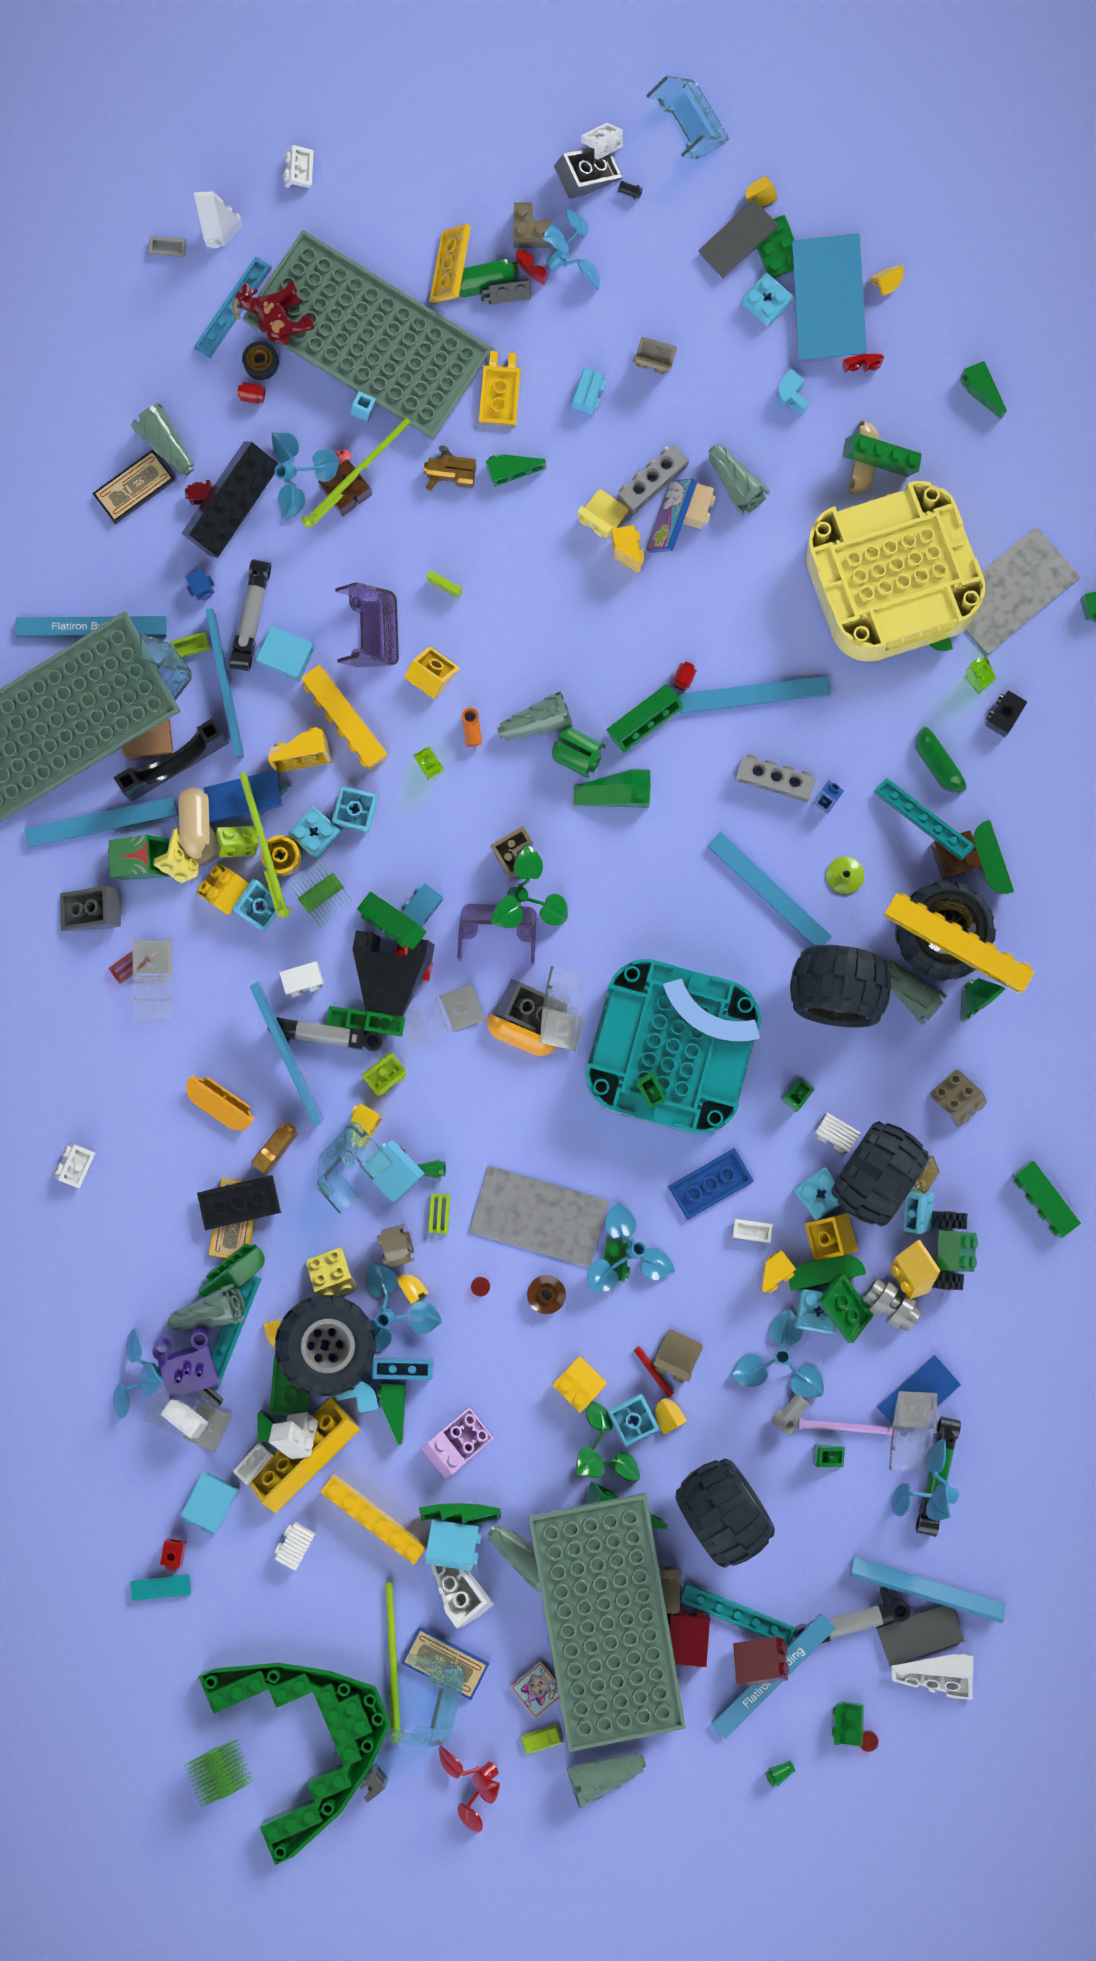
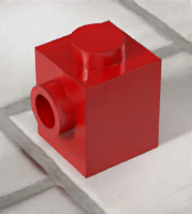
[160,1538,187,1570]

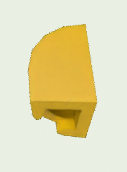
[745,176,778,207]
[869,265,904,296]
[397,1274,429,1304]
[263,1320,282,1348]
[655,1398,687,1435]

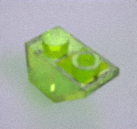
[964,656,996,694]

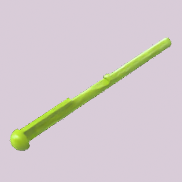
[301,418,411,528]
[239,772,291,918]
[385,1582,405,1744]

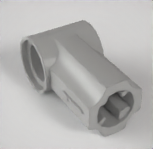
[772,1394,810,1435]

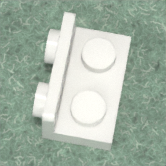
[581,123,623,160]
[283,145,314,188]
[54,1142,95,1188]

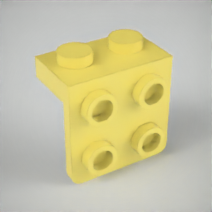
[577,489,628,540]
[153,828,200,883]
[306,1248,357,1296]

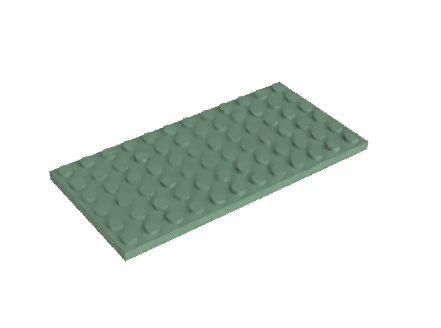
[242,230,493,440]
[0,611,181,822]
[528,1493,686,1752]

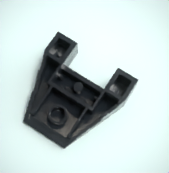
[352,930,435,1017]

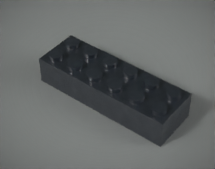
[181,441,279,558]

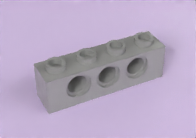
[618,444,689,515]
[735,755,816,803]

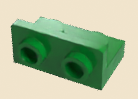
[604,1240,631,1282]
[832,1701,864,1747]

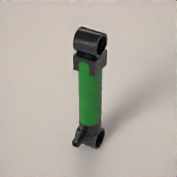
[916,1416,961,1537]

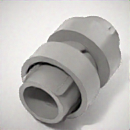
[863,1279,921,1331]

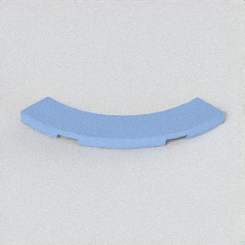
[663,979,760,1042]

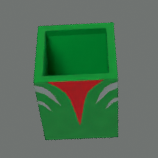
[108,835,170,880]

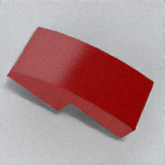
[516,250,548,285]
[842,354,884,372]

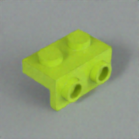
[216,826,259,858]
[361,1051,408,1097]

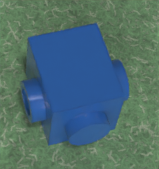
[185,568,215,601]
[812,780,844,814]

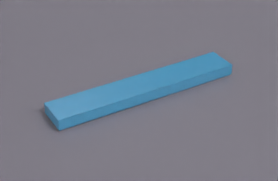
[194,256,272,358]

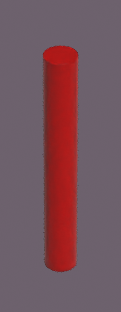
[633,1346,674,1398]

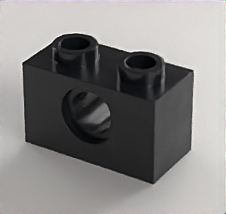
[986,690,1028,737]

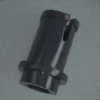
[618,181,643,200]

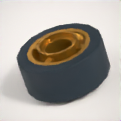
[242,341,279,380]

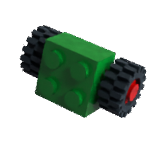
[931,1211,978,1290]

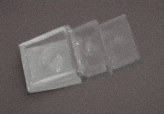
[133,941,172,1021]
[540,966,588,1051]
[403,984,485,1048]
[143,1384,232,1452]
[889,1391,937,1472]

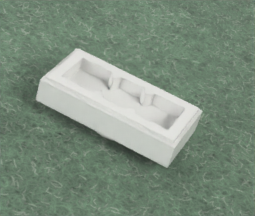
[732,1218,773,1244]
[233,1442,274,1486]

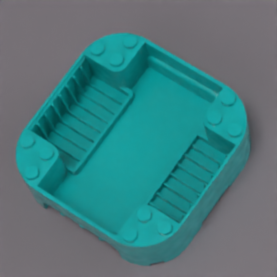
[586,959,761,1135]

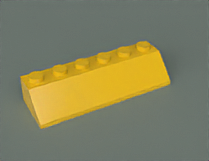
[250,1397,360,1513]

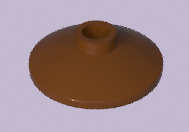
[527,1275,566,1314]

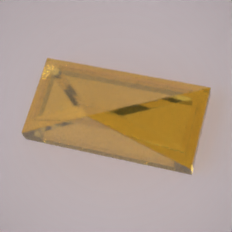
[914,1156,940,1193]

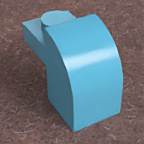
[777,369,810,415]
[350,391,376,423]
[336,1380,380,1413]

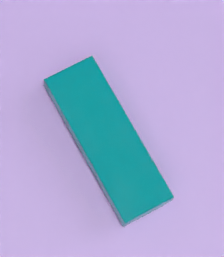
[130,1574,192,1601]

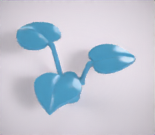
[542,208,600,290]
[272,432,339,519]
[587,1202,675,1292]
[367,1263,442,1353]
[732,1309,824,1398]
[113,1327,164,1419]
[892,1439,959,1521]

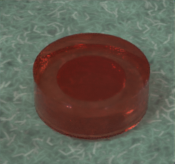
[471,1277,490,1297]
[861,1730,879,1752]

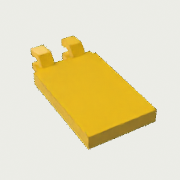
[479,351,521,426]

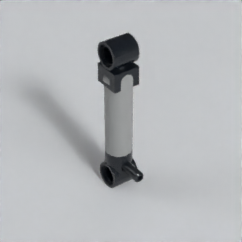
[230,559,272,671]
[268,1017,383,1052]
[794,1587,911,1644]

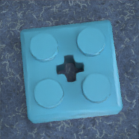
[741,273,793,326]
[332,786,378,833]
[288,806,341,860]
[232,879,285,932]
[794,1168,839,1220]
[795,1289,836,1334]
[608,1394,659,1447]

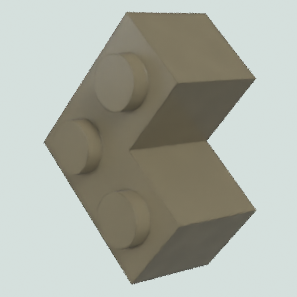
[513,202,551,248]
[490,826,533,881]

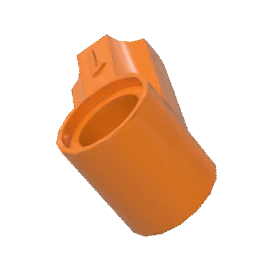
[462,707,482,747]

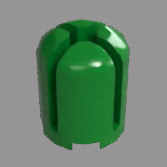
[552,728,606,779]

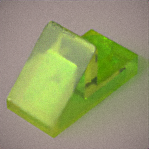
[413,746,444,781]

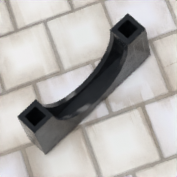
[113,718,229,802]

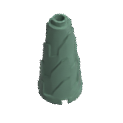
[131,403,194,476]
[708,445,770,515]
[497,691,573,740]
[885,959,948,1025]
[168,1284,245,1332]
[487,1524,540,1592]
[567,1753,646,1808]

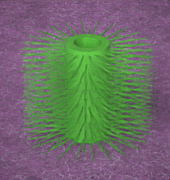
[288,858,354,928]
[184,1740,254,1807]

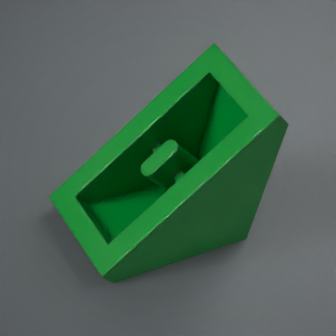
[635,1072,667,1109]
[781,1078,815,1112]
[257,1409,276,1442]
[813,1444,845,1467]

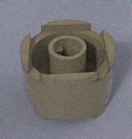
[377,1224,415,1268]

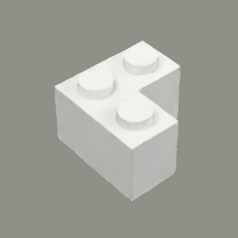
[269,1412,318,1459]

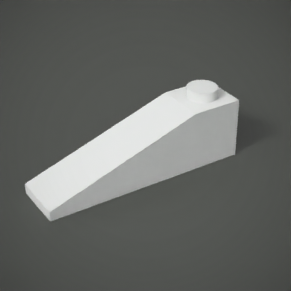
[194,191,243,248]
[431,1565,494,1629]
[891,1654,974,1700]

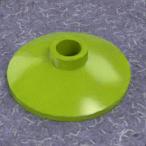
[826,857,864,894]

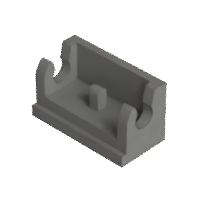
[360,1763,388,1803]

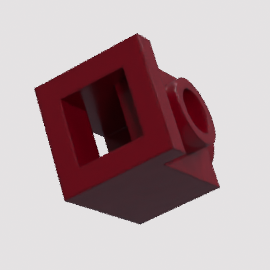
[185,480,213,505]

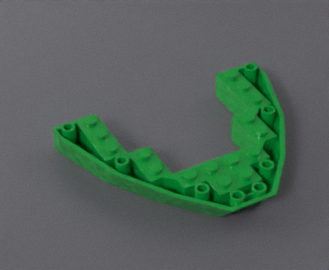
[198,1663,391,1865]

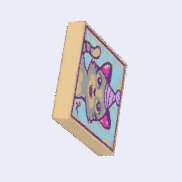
[510,1660,559,1719]

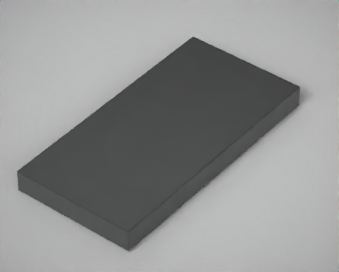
[698,199,779,279]
[876,1605,964,1667]

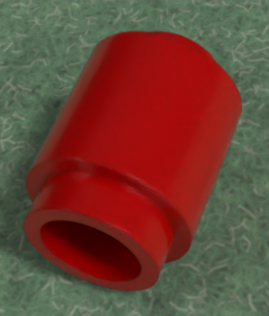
[237,382,266,404]
[672,661,697,691]

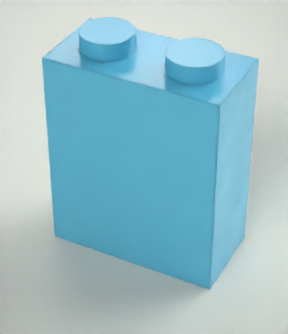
[255,626,315,682]
[362,1140,425,1203]
[181,1471,240,1534]
[425,1519,482,1571]

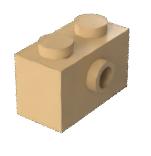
[683,483,716,530]

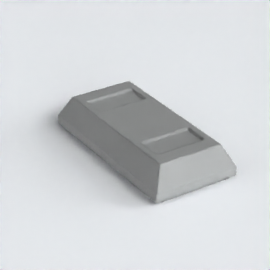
[148,236,187,257]

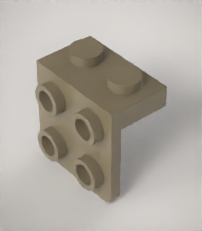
[633,336,677,374]
[930,1070,987,1127]
[652,1329,703,1383]
[659,1566,681,1614]

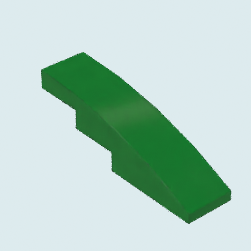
[326,1006,406,1037]
[419,1503,501,1526]

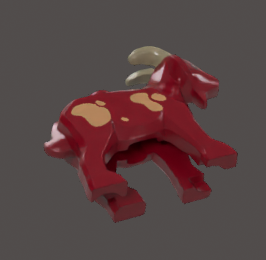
[232,280,315,345]

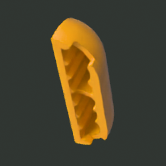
[487,1014,557,1056]
[186,1075,254,1131]

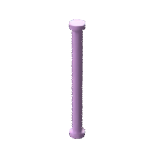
[798,1418,893,1437]

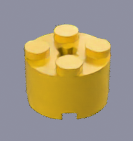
[261,835,302,877]

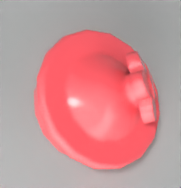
[335,449,352,465]

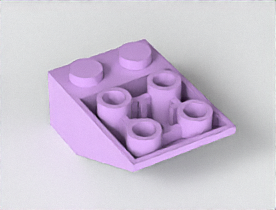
[421,1407,494,1478]

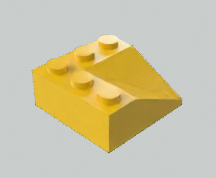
[268,727,332,773]

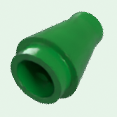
[417,1159,446,1179]
[765,1760,796,1787]

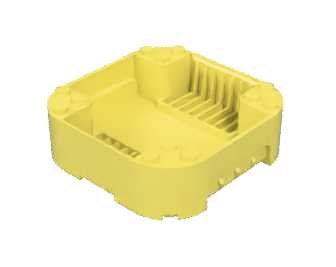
[806,481,985,662]

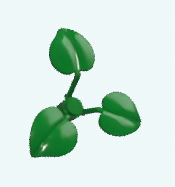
[491,845,568,928]
[576,1401,640,1482]

